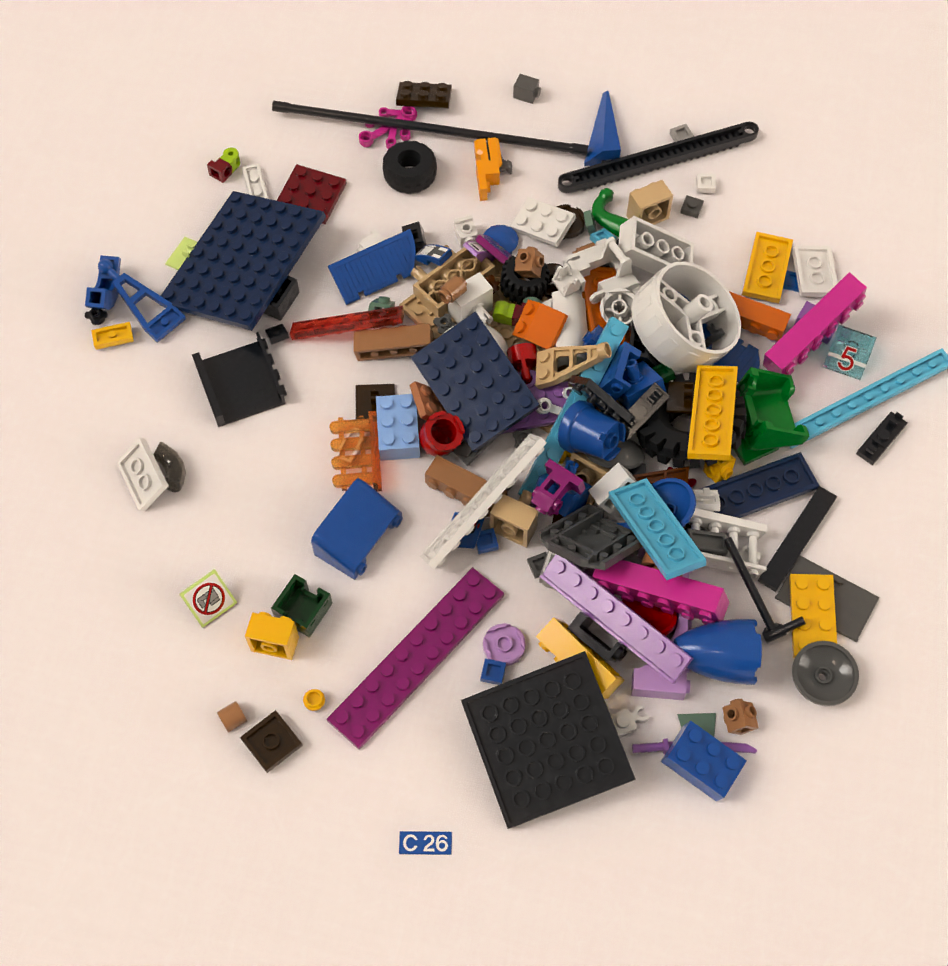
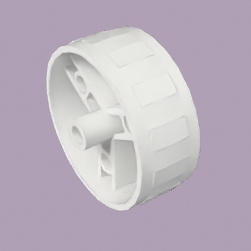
[631,261,741,374]

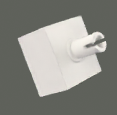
[448,272,493,325]

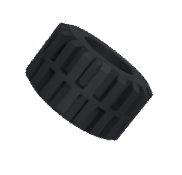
[500,255,550,305]

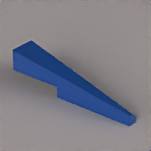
[584,91,621,166]

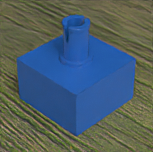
[617,359,667,410]
[531,460,593,517]

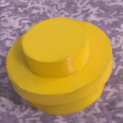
[303,689,325,711]

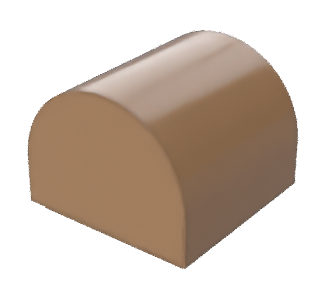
[217,701,247,732]

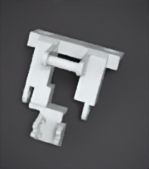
[552,237,642,304]

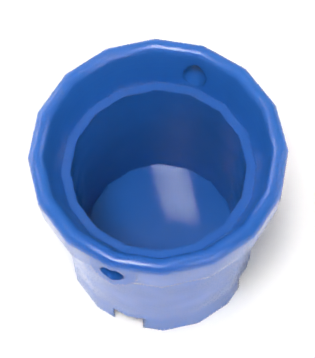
[558,400,626,461]

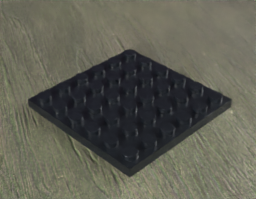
[461,651,636,829]

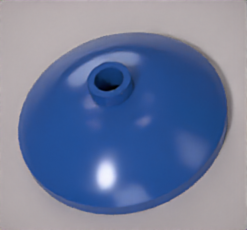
[652,478,696,527]

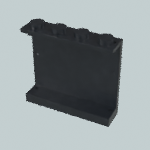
[192,332,287,427]

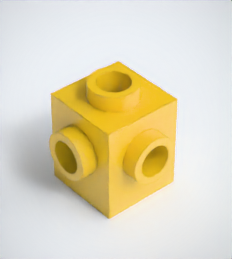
[703,455,736,483]

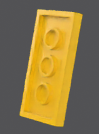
[742,232,793,304]
[789,574,837,658]

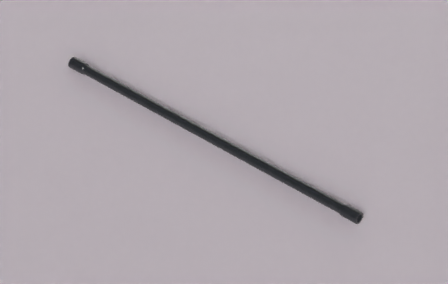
[272,100,588,156]

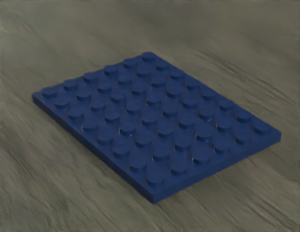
[159,191,326,331]

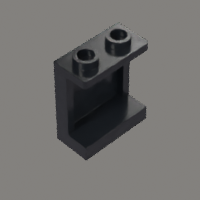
[567,611,628,662]

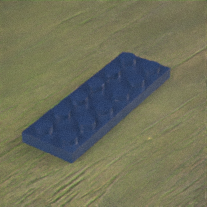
[700,452,820,530]

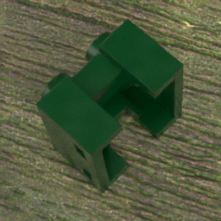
[271,574,333,638]

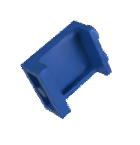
[598,342,641,400]

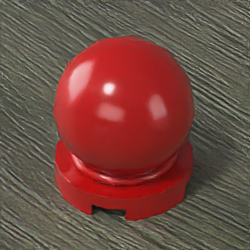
[419,411,465,457]

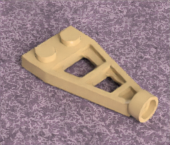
[535,342,612,390]

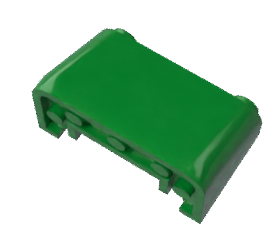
[736,367,810,451]

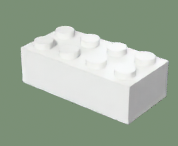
[618,216,694,275]

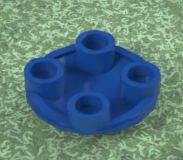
[483,225,519,254]

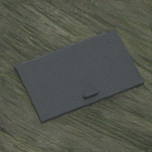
[775,555,880,642]

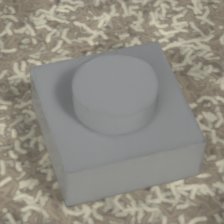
[669,124,694,142]

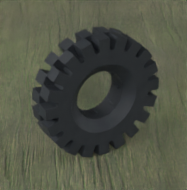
[637,373,747,469]

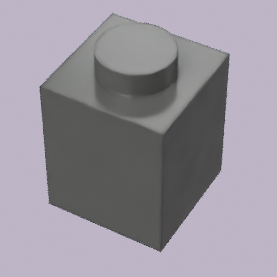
[513,74,541,104]

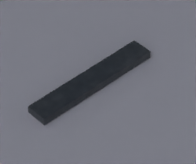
[758,486,837,592]

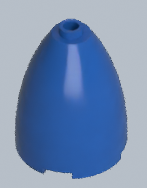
[673,619,762,685]

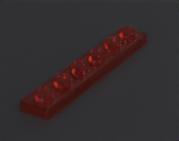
[290,306,405,340]

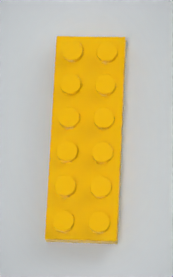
[687,365,738,461]

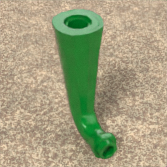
[592,188,629,237]

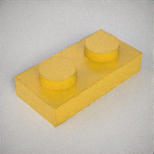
[91,322,134,350]

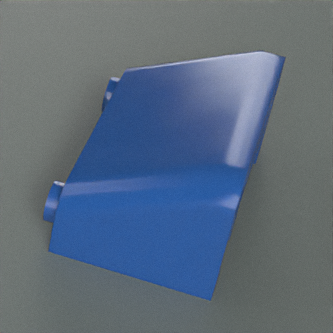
[311,478,403,580]

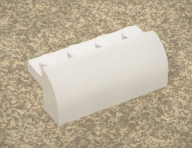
[542,291,588,368]

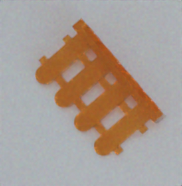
[329,411,382,492]

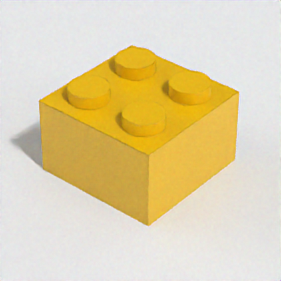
[245,612,299,660]

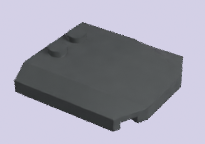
[539,504,643,570]

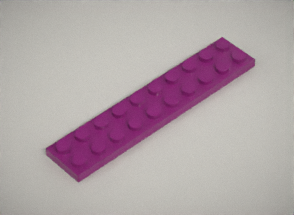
[327,567,504,750]

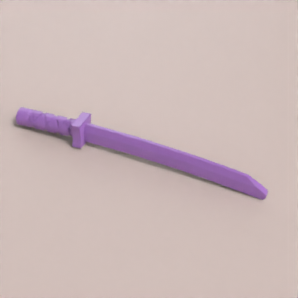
[632,738,757,754]

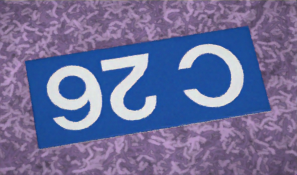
[399,831,452,855]

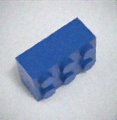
[660,721,747,802]

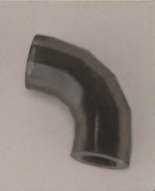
[153,442,186,492]

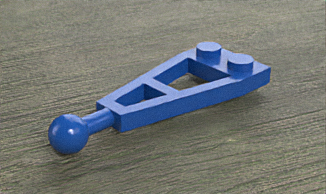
[98,259,186,343]

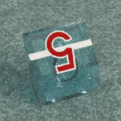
[823,325,877,380]

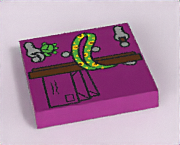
[475,234,512,264]

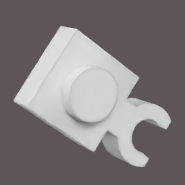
[611,705,649,738]

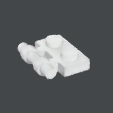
[693,488,720,512]

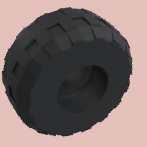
[382,140,437,194]

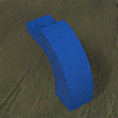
[85,255,121,310]

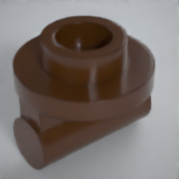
[485,275,500,294]

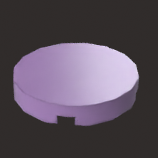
[483,623,526,666]

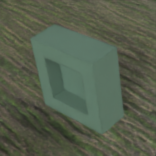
[583,210,597,235]

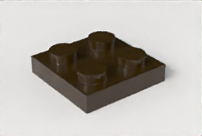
[240,710,303,773]

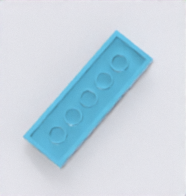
[609,478,706,581]

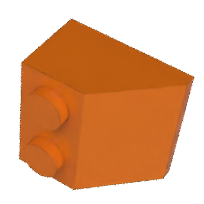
[512,299,568,349]

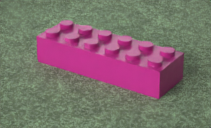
[763,272,867,375]
[592,560,730,624]

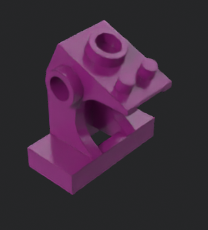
[531,459,585,517]

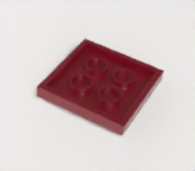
[277,164,347,224]

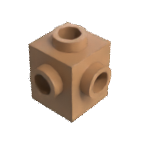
[514,247,544,278]
[722,699,759,735]

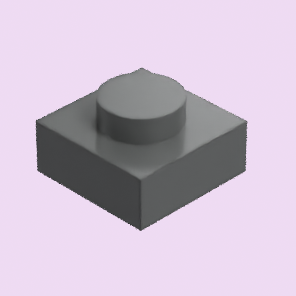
[680,195,704,219]

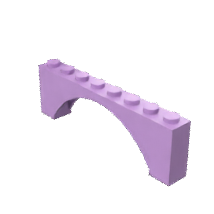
[631,547,692,700]

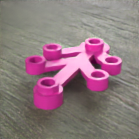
[359,106,417,149]

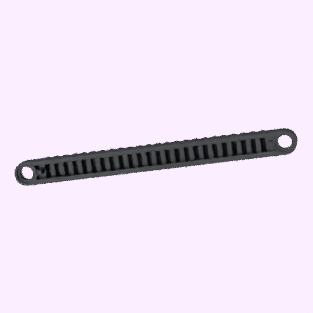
[558,121,759,193]

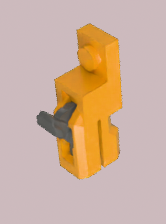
[474,138,512,201]

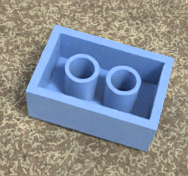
[376,394,420,461]

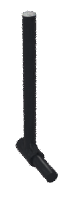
[723,537,806,643]

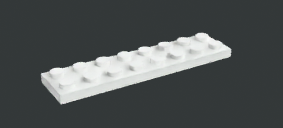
[420,433,547,569]

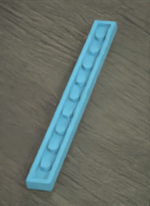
[518,316,629,496]
[789,348,948,449]

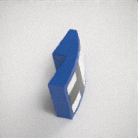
[415,244,452,266]

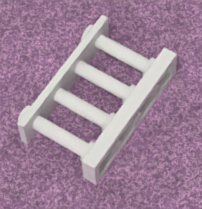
[687,508,767,578]

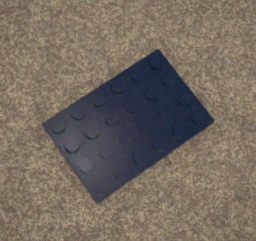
[411,312,541,453]

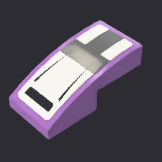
[463,241,495,262]

